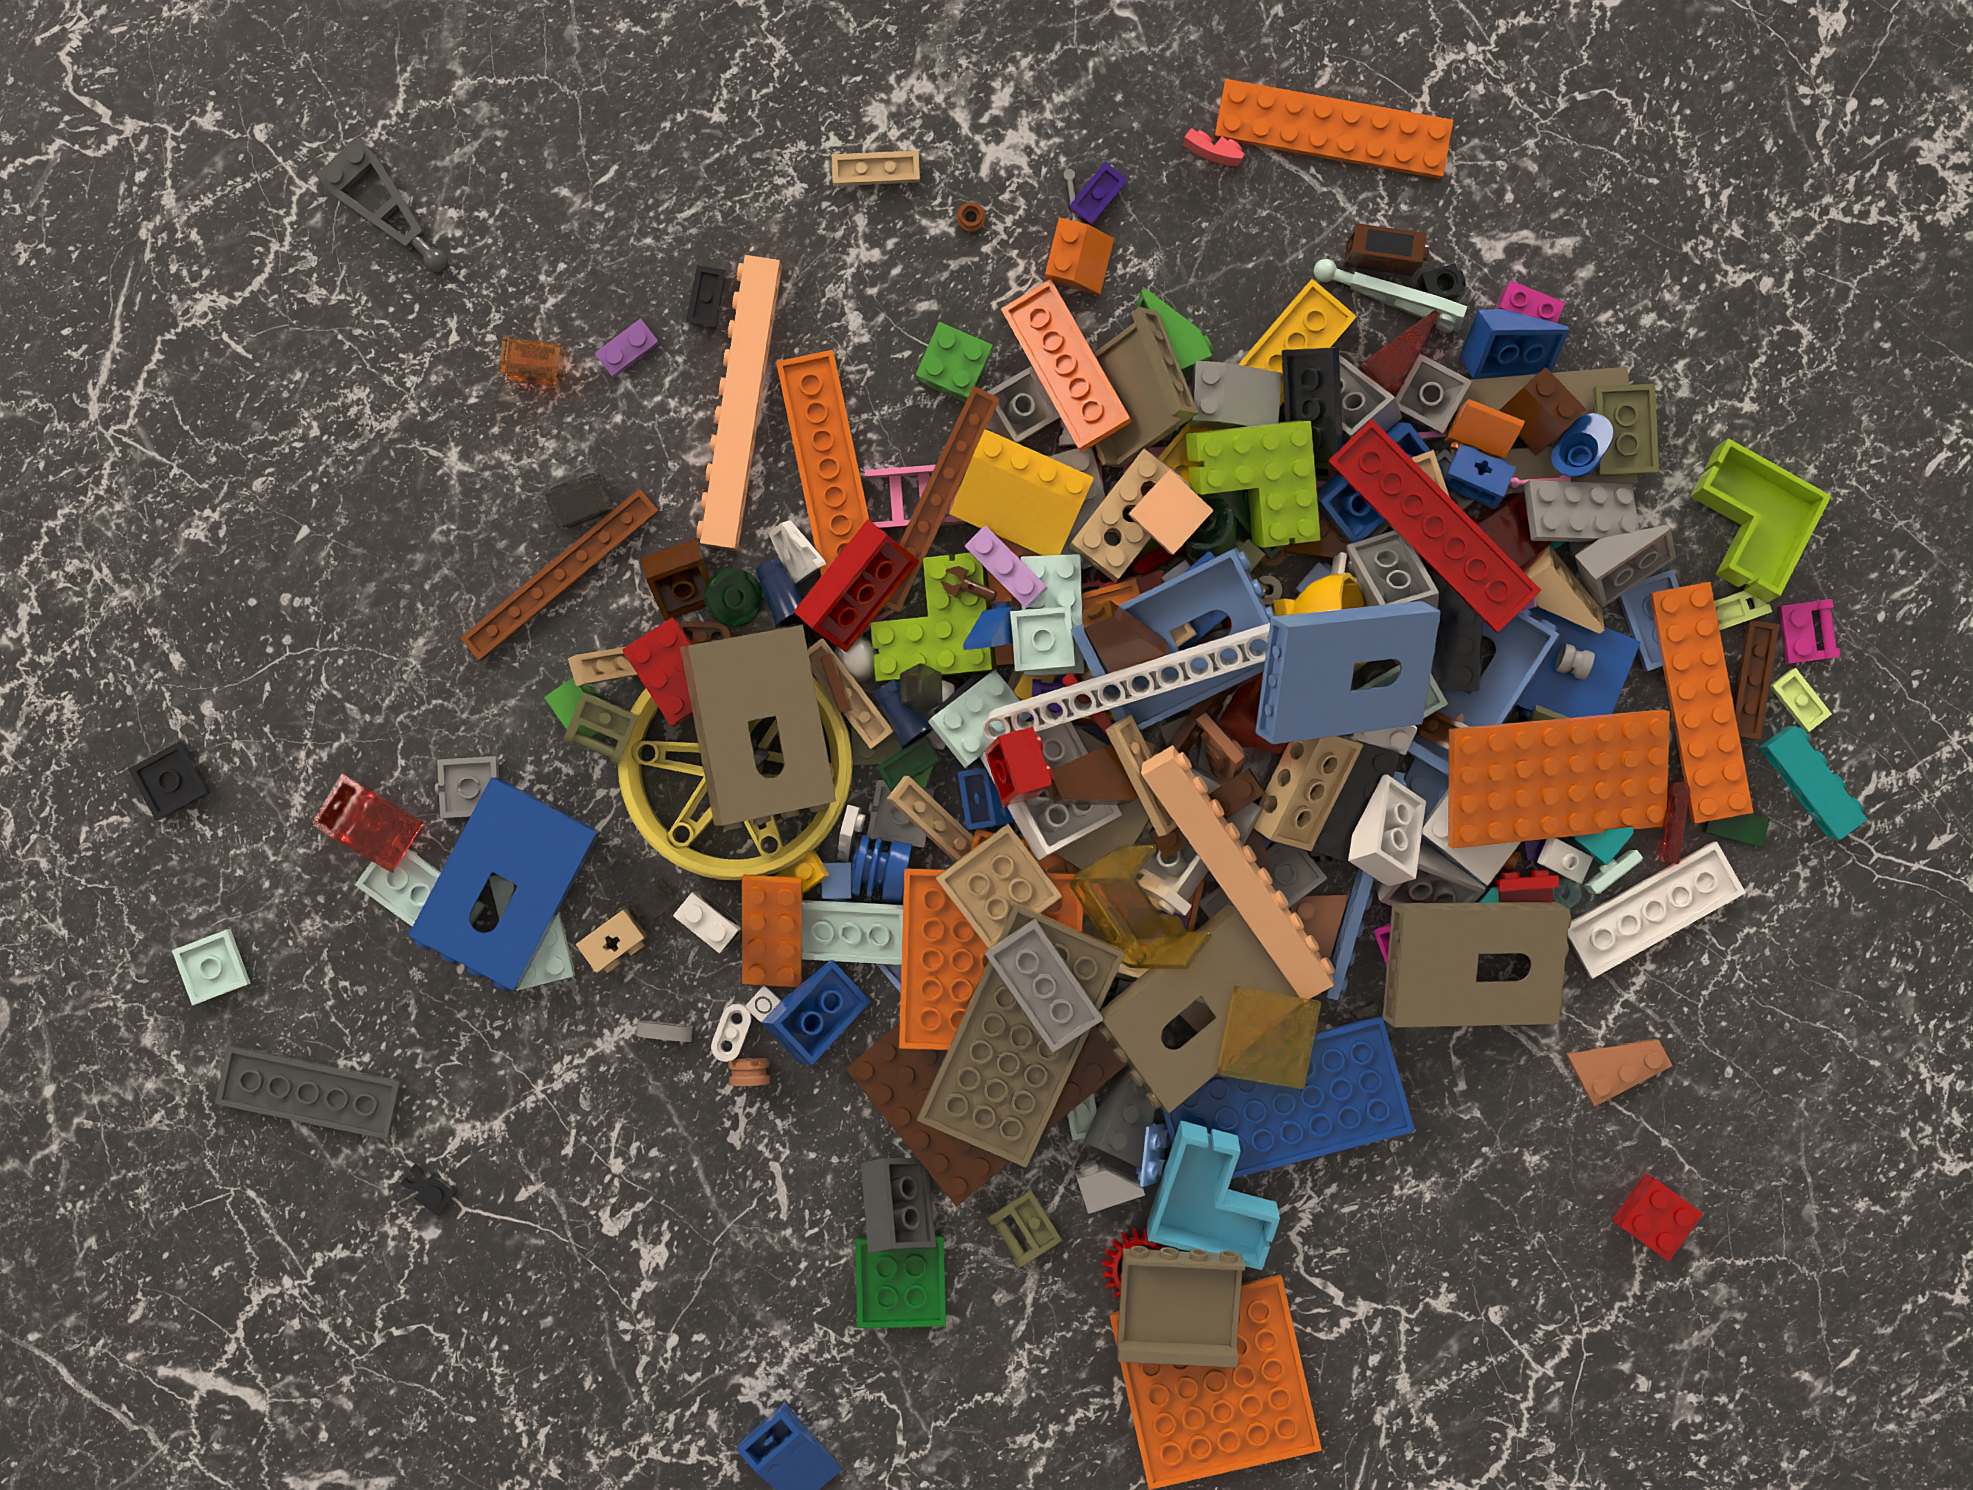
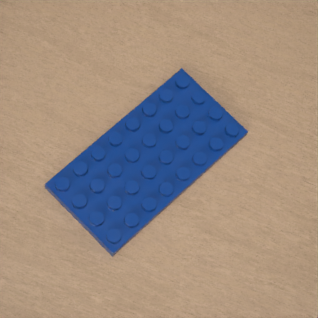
[1162,1015,1415,1179]

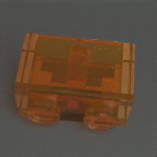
[499,337,566,387]

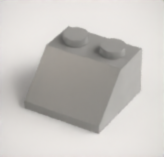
[987,366,1061,444]
[1075,1160,1145,1214]

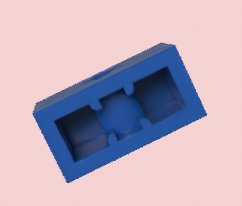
[1444,444,1516,509]

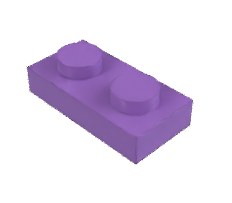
[595,318,660,378]

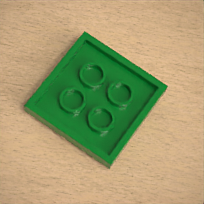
[855,1235,946,1328]

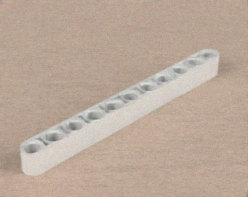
[983,623,1270,742]

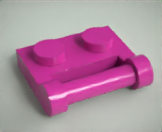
[1777,599,1841,664]

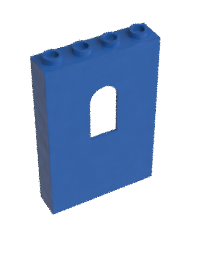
[408,777,601,992]

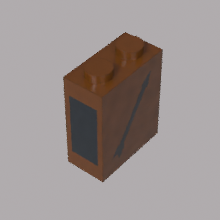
[1343,223,1430,276]

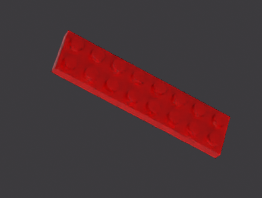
[1328,419,1541,633]

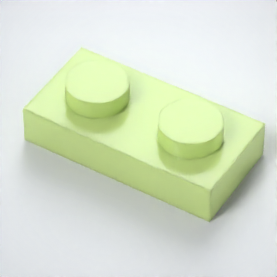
[1769,668,1832,732]

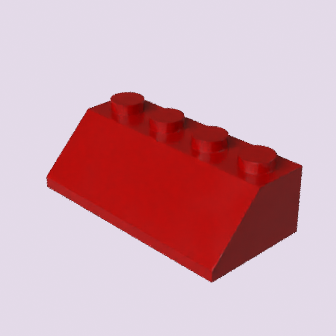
[793,519,920,653]

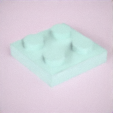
[1010,606,1076,672]
[172,929,251,1005]

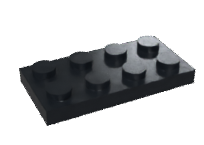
[1282,347,1343,469]
[1426,570,1483,691]
[1312,740,1401,863]

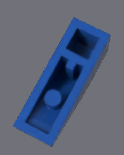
[963,601,1022,650]

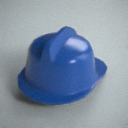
[1551,413,1614,478]

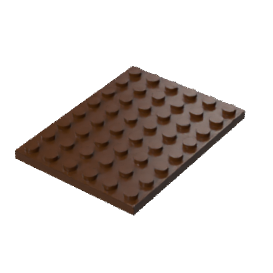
[845,1009,1127,1207]

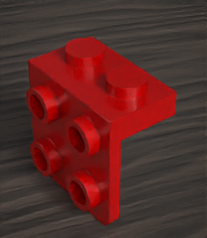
[1492,870,1559,902]

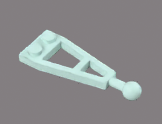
[1314,259,1467,333]

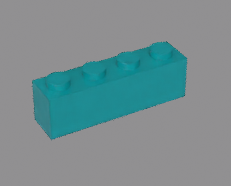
[1758,726,1867,841]

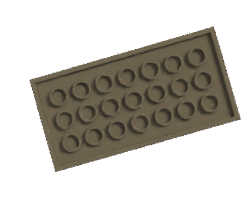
[917,903,1125,1168]

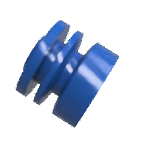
[851,835,912,904]

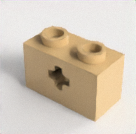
[576,908,648,973]

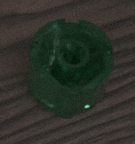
[1182,493,1239,560]

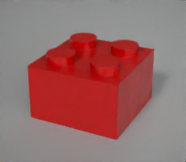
[984,726,1053,807]
[1611,1173,1703,1262]

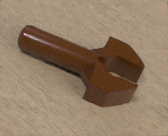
[941,566,997,602]

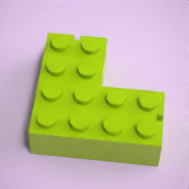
[1186,421,1321,547]
[1690,438,1831,603]
[870,553,997,683]

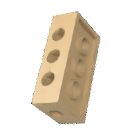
[1069,449,1191,583]
[1253,734,1363,851]

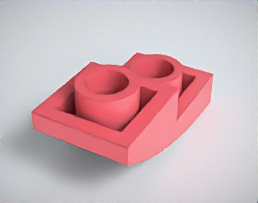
[1182,128,1245,167]

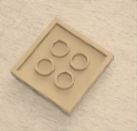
[936,824,1062,949]

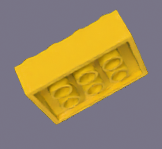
[949,429,1094,556]

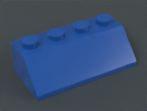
[1317,422,1444,544]

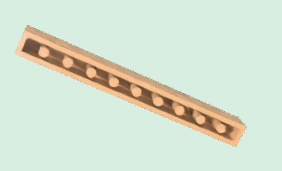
[697,255,782,551]
[1142,745,1335,1002]

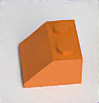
[1044,217,1114,295]
[1444,399,1525,460]

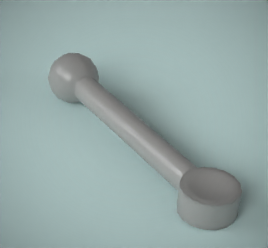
[1063,169,1082,223]

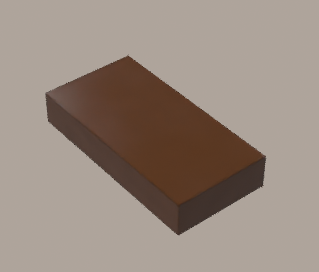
[820,653,853,714]

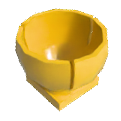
[1273,573,1366,668]

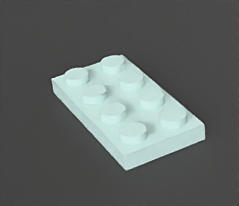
[1021,554,1085,676]
[355,837,486,926]
[489,875,576,991]
[802,900,903,965]

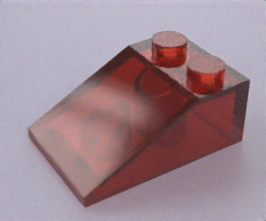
[1358,309,1439,395]

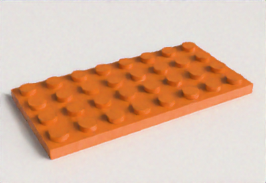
[1448,709,1670,849]

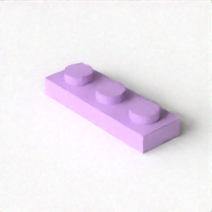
[965,525,1048,609]

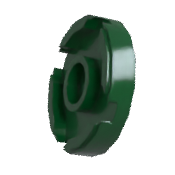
[704,568,762,626]

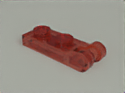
[1657,782,1690,864]

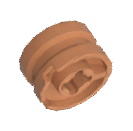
[728,1058,770,1086]

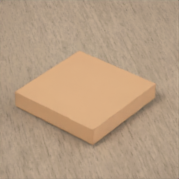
[1128,469,1214,555]

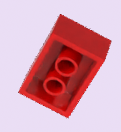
[622,617,693,727]

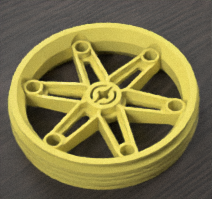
[618,676,853,880]

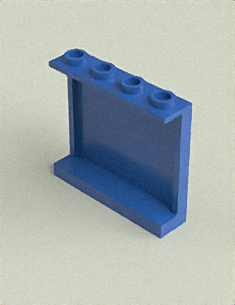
[1515,605,1641,719]

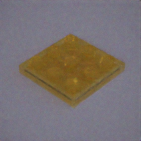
[1217,985,1322,1089]

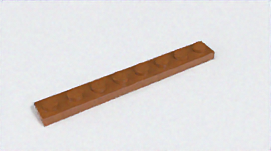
[885,386,1000,612]
[460,488,659,661]

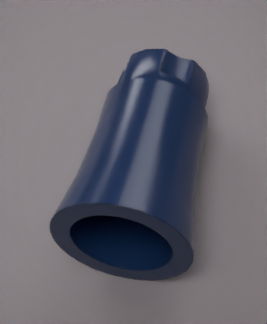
[756,558,804,628]
[874,679,934,749]

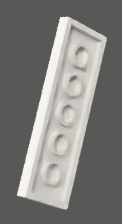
[1567,841,1746,979]

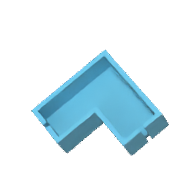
[1146,1121,1280,1270]

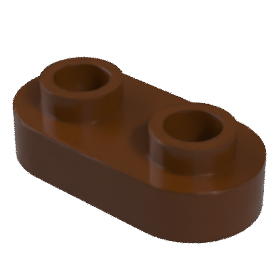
[679,621,732,645]

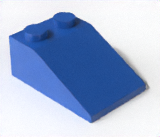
[1459,309,1570,379]
[761,960,871,1065]

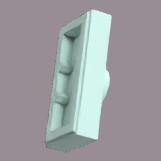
[1583,850,1643,894]

